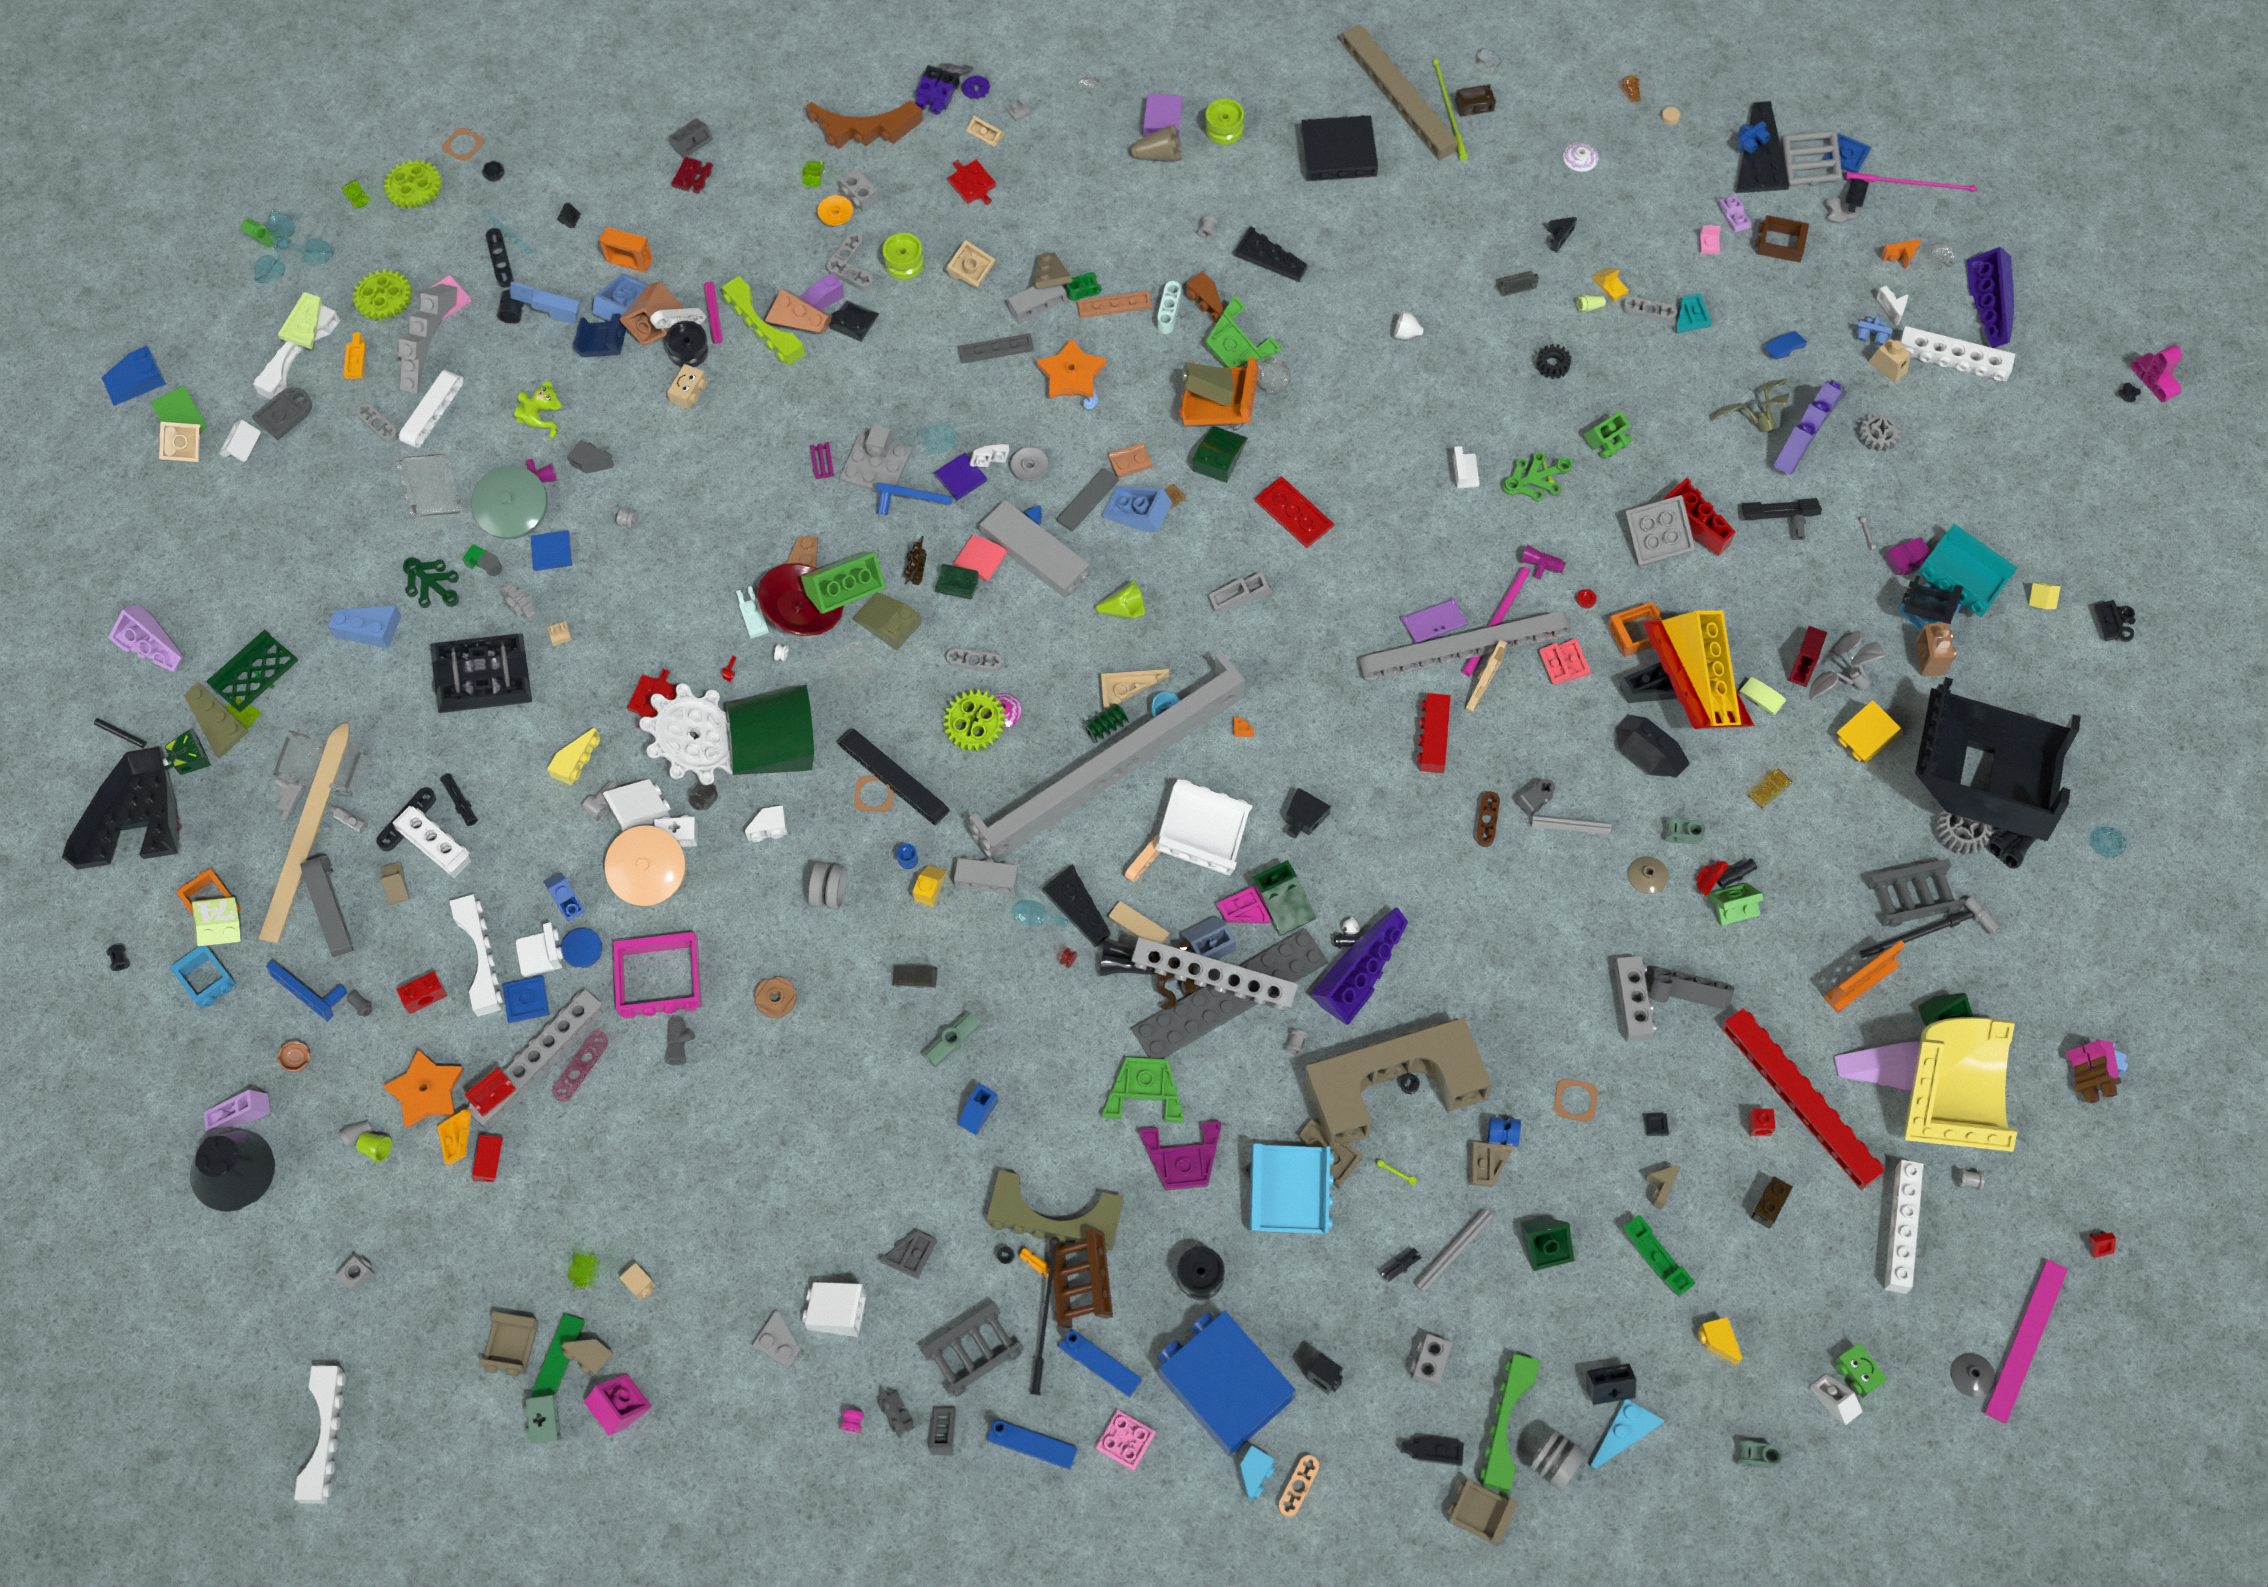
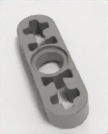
[1623,297,1677,323]
[356,403,398,444]
[946,648,1002,673]

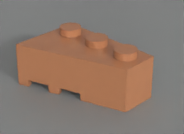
[765,289,832,333]

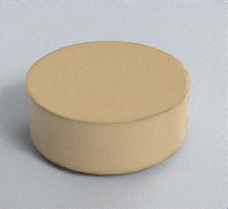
[1662,107,1680,125]

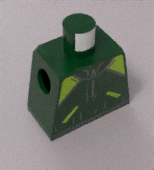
[163,728,211,775]

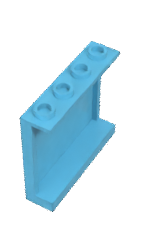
[1249,1144,1334,1234]

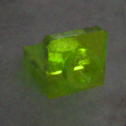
[802,161,825,188]

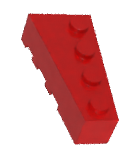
[1664,477,1736,556]

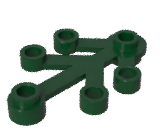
[403,557,459,608]

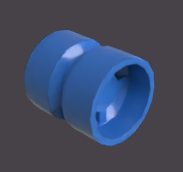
[1488,1116,1521,1146]

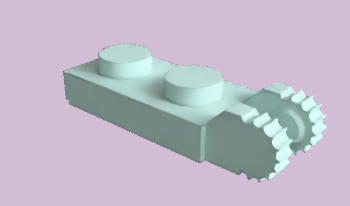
[736,586,769,639]

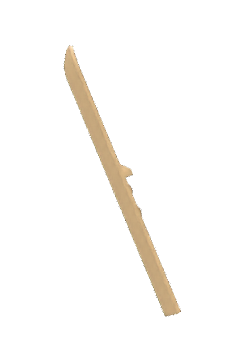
[259,723,349,944]

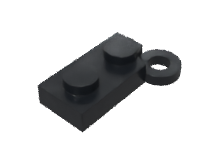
[2094,600,2134,642]

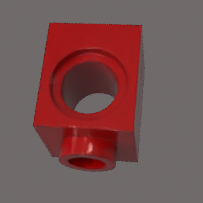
[1748,1109,1776,1136]

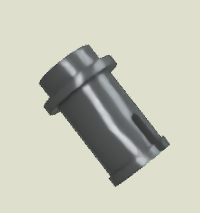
[1790,515,1806,540]
[347,991,373,1017]

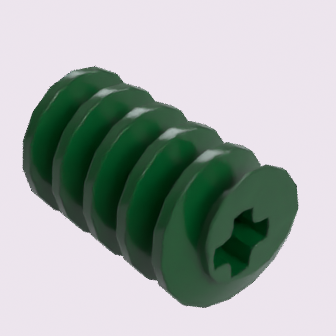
[1085,703,1129,743]

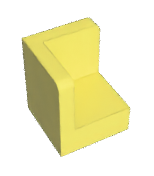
[2029,583,2061,609]

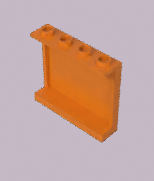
[1179,358,1259,426]

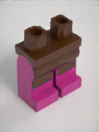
[2066,1040,2121,1103]

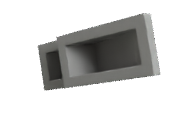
[1209,572,1273,612]

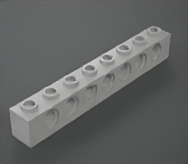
[1131,937,1298,1011]
[466,990,606,1131]

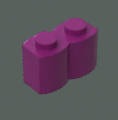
[1885,538,1931,575]

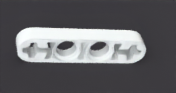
[650,308,706,329]

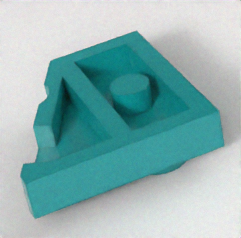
[1676,293,1712,334]

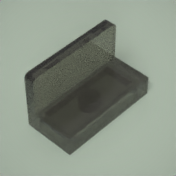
[1496,271,1539,297]

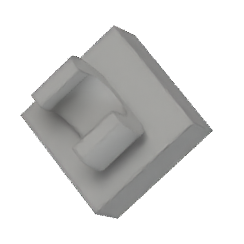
[1006,99,1031,122]

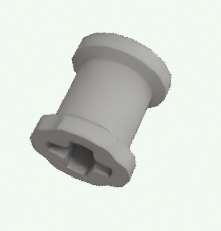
[1198,215,1218,239]
[1286,1029,1309,1056]
[1958,1168,1985,1190]

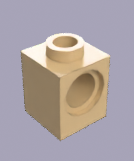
[619,1263,656,1301]

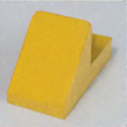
[1591,268,1629,302]

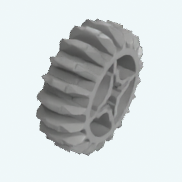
[1936,811,1993,855]

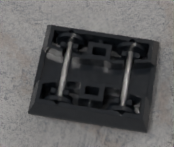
[430,634,532,713]

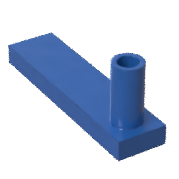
[876,482,953,515]
[266,961,347,1022]
[1058,1329,1142,1398]
[987,1419,1078,1470]

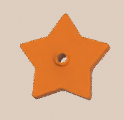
[1037,339,1107,399]
[384,1051,464,1128]

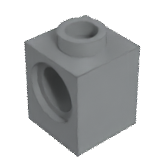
[336,1256,374,1294]

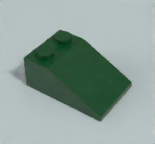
[1192,426,1248,483]

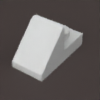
[1876,285,1909,325]

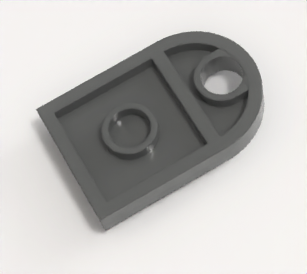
[251,387,312,441]

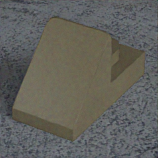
[380,862,410,905]
[1646,1165,1680,1210]

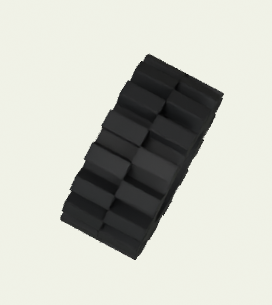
[1536,344,1571,379]

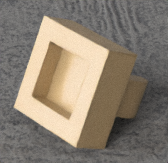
[547,621,572,646]

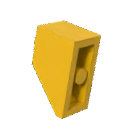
[912,865,947,907]
[1698,1317,1743,1365]

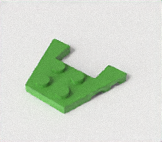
[1205,295,1282,368]
[1102,1057,1184,1123]

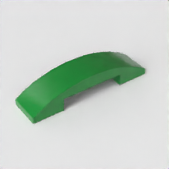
[1623,1214,1696,1297]

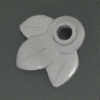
[1826,194,1860,223]

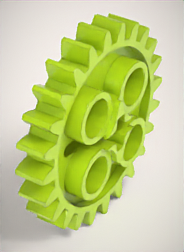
[383,158,443,210]
[352,269,413,322]
[943,689,1007,753]

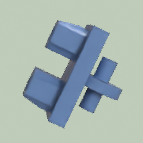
[1856,314,1892,346]

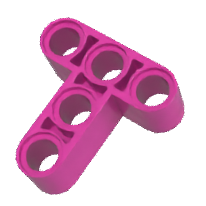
[2131,345,2182,402]

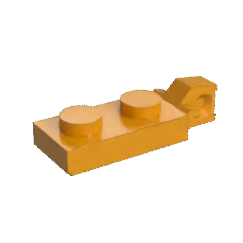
[343,332,367,379]

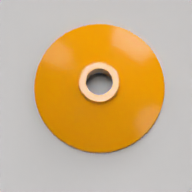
[817,195,853,226]

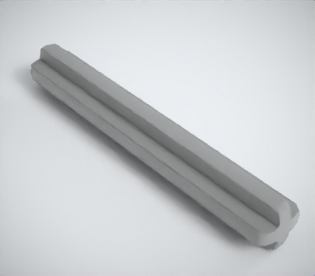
[1531,815,1611,834]

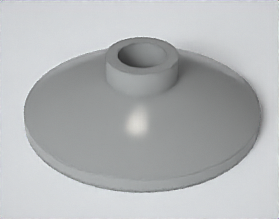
[1011,447,1048,481]

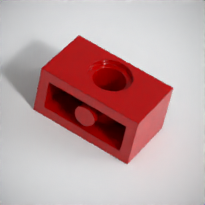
[396,971,448,1014]

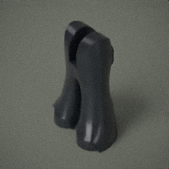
[1987,831,2036,869]
[1099,938,1156,976]

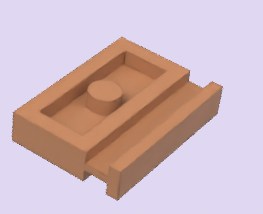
[1108,443,1153,478]

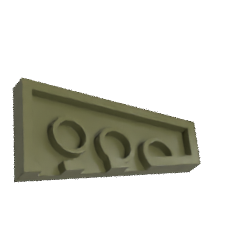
[184,682,249,759]

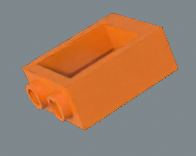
[599,227,653,273]
[1608,602,1663,657]
[176,868,242,915]

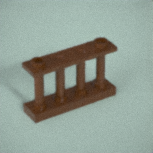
[1049,1229,1113,1328]

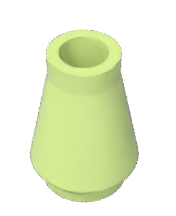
[1577,294,1606,313]

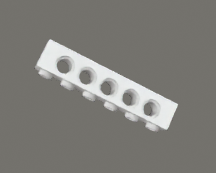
[1900,326,2015,381]
[1884,1160,1923,1294]

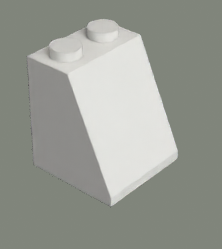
[603,779,671,832]
[803,1282,866,1337]

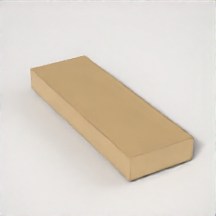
[1108,901,1170,944]

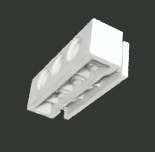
[393,806,471,878]

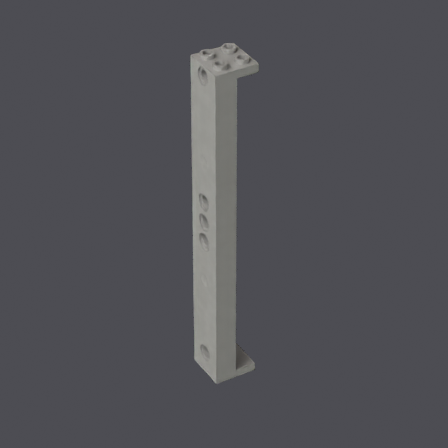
[969,652,1245,862]

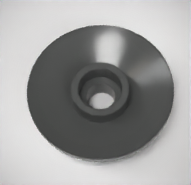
[1951,1353,1995,1397]

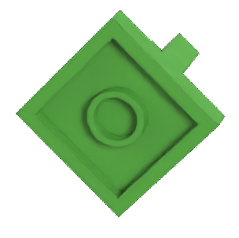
[1709,883,1763,926]

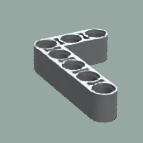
[300,856,354,957]

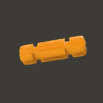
[1019,1248,1053,1280]

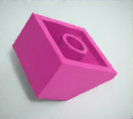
[584,1373,652,1436]

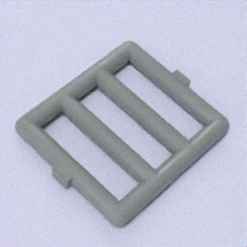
[1782,130,1842,186]

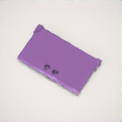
[1401,598,1467,643]

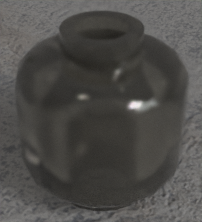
[688,782,718,811]

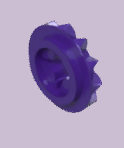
[962,75,990,100]

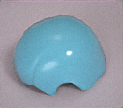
[1151,691,1181,718]

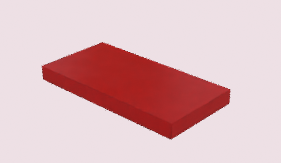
[1254,476,1334,549]

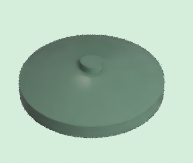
[471,465,548,539]

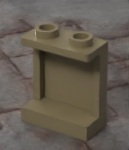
[479,1312,539,1377]
[1447,1478,1518,1547]

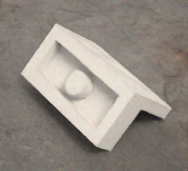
[218,420,261,462]
[1453,446,1479,488]

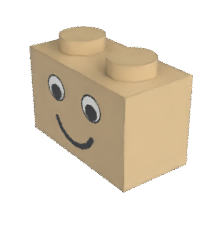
[667,364,707,410]

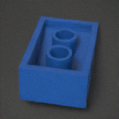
[101,346,166,406]

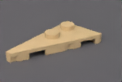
[1466,640,1507,713]
[1101,669,1169,711]

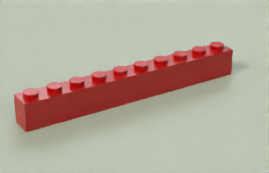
[1721,1008,1885,1191]

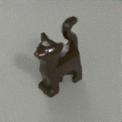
[1150,942,1202,1010]

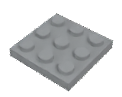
[839,433,912,497]
[1626,495,1697,567]

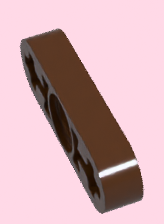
[1476,791,1500,847]

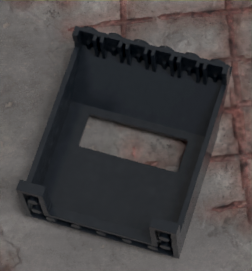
[1915,677,2081,842]

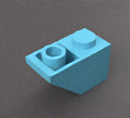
[1240,1446,1276,1502]

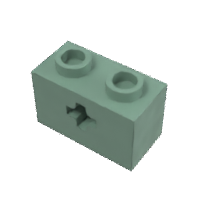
[523,1395,561,1444]

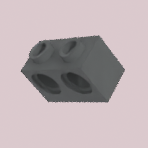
[668,118,713,157]

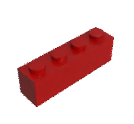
[1417,693,1451,774]

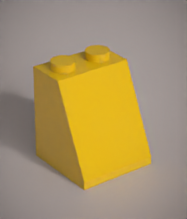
[1837,700,1903,763]

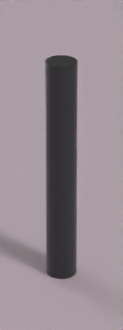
[94,718,147,748]

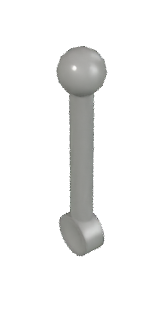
[1859,516,1875,551]

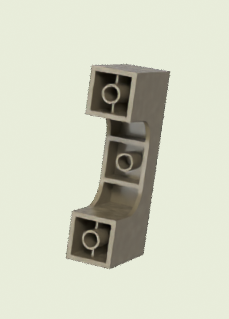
[1304,1018,1492,1148]

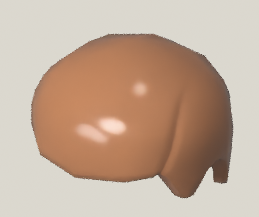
[277,1041,311,1073]

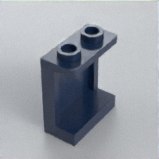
[573,314,627,357]

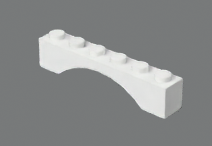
[253,305,340,400]
[450,894,503,1017]
[294,1366,346,1504]

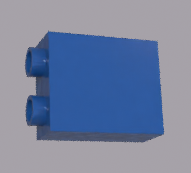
[1158,1311,1296,1457]

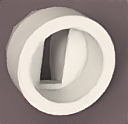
[1342,917,1360,935]

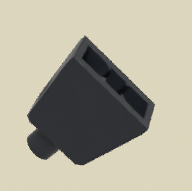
[1285,787,1331,838]

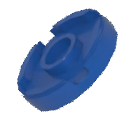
[561,928,603,968]

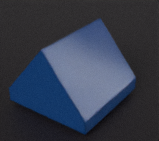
[1025,505,1042,526]

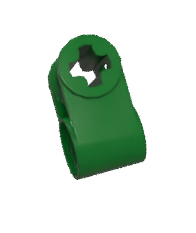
[1066,272,1102,301]

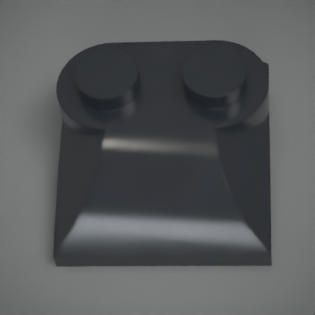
[829,300,879,342]

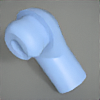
[1083,390,1099,410]

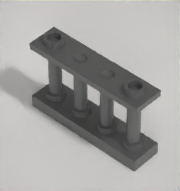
[1867,859,1966,927]
[921,1301,1024,1397]

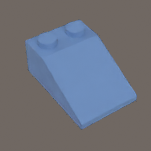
[593,273,649,321]
[1102,486,1172,532]

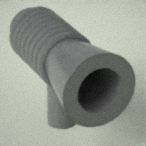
[666,1017,695,1065]

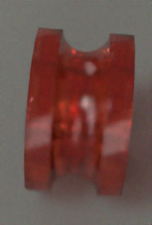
[1059,948,1077,968]

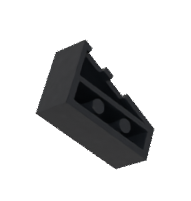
[1620,662,1678,703]

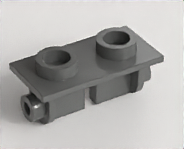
[878,1389,915,1438]

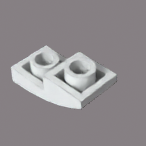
[970,444,1009,467]

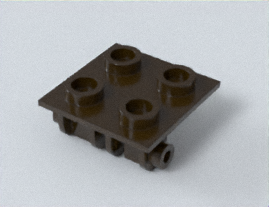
[903,536,927,585]

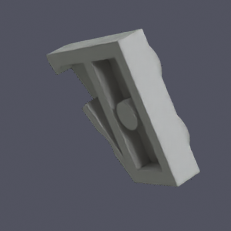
[752,1311,801,1370]

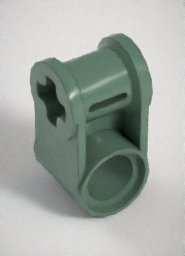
[1665,818,1706,844]
[1738,1440,1783,1469]

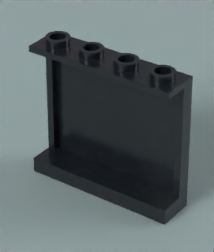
[1300,115,1378,181]

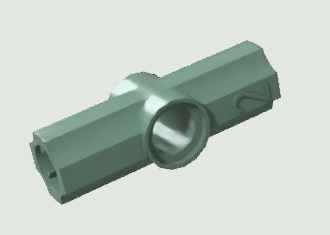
[923,1012,981,1068]

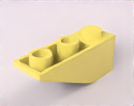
[547,728,600,786]

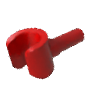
[722,656,736,682]

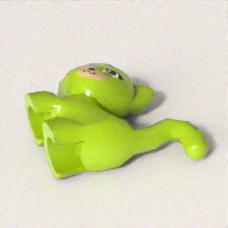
[514,381,562,439]

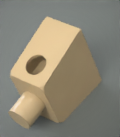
[1869,339,1911,383]

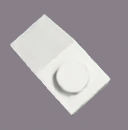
[1810,1374,1862,1425]

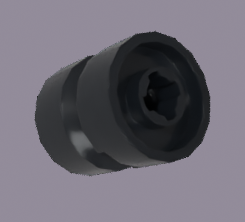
[497,289,524,324]

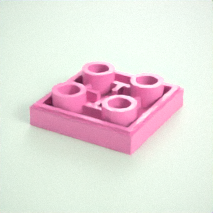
[1096,1410,1156,1471]

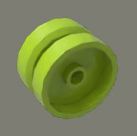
[1206,98,1244,145]
[883,233,924,280]

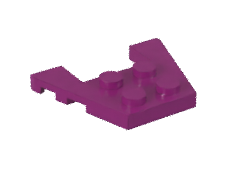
[1139,1121,1221,1191]

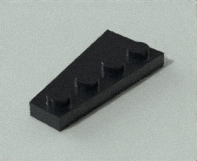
[1235,225,1308,282]
[1042,864,1111,948]

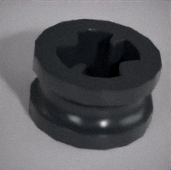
[1400,1074,1420,1095]

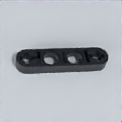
[486,228,514,288]
[376,787,436,852]

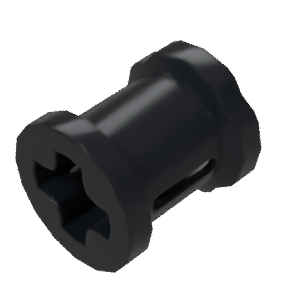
[106,945,130,971]

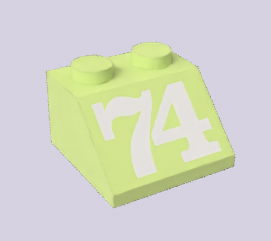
[192,897,241,946]

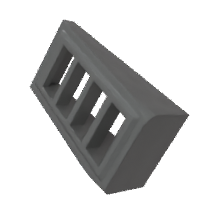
[930,1407,956,1456]

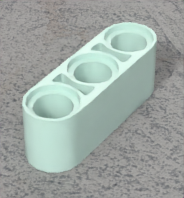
[1158,281,1181,334]

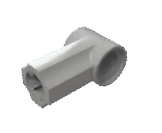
[582,781,619,821]

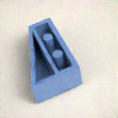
[328,605,401,649]

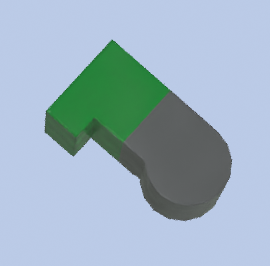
[462,544,502,576]

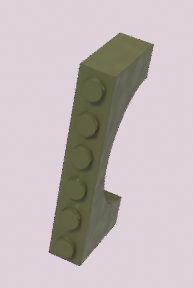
[987,1170,1124,1252]

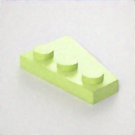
[278,292,322,349]

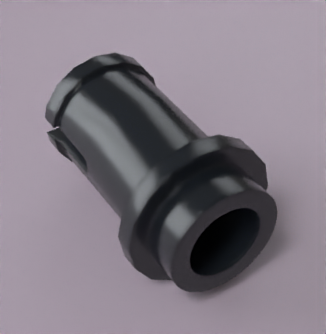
[1334,933,1360,949]

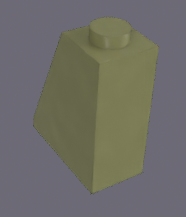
[1182,363,1234,407]

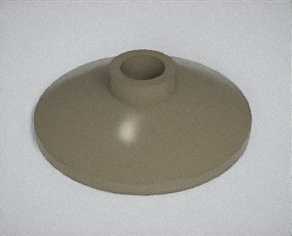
[1628,857,1669,894]

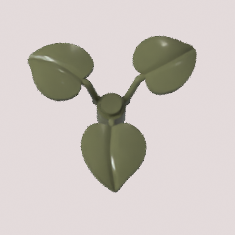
[1711,378,1789,432]

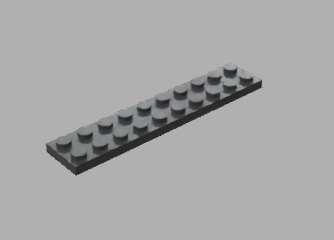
[1132,929,1328,1059]

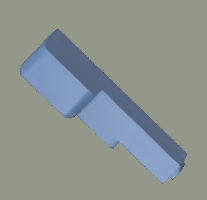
[510,282,580,324]

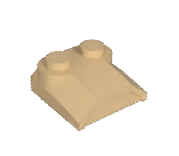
[946,240,996,288]
[159,422,200,462]

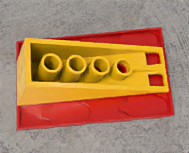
[1643,610,1755,730]

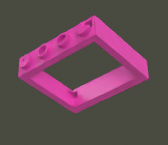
[613,932,702,1019]

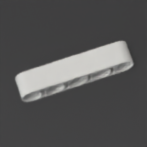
[399,370,463,448]

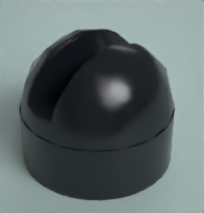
[997,1247,1015,1264]

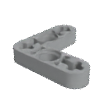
[827,233,874,291]

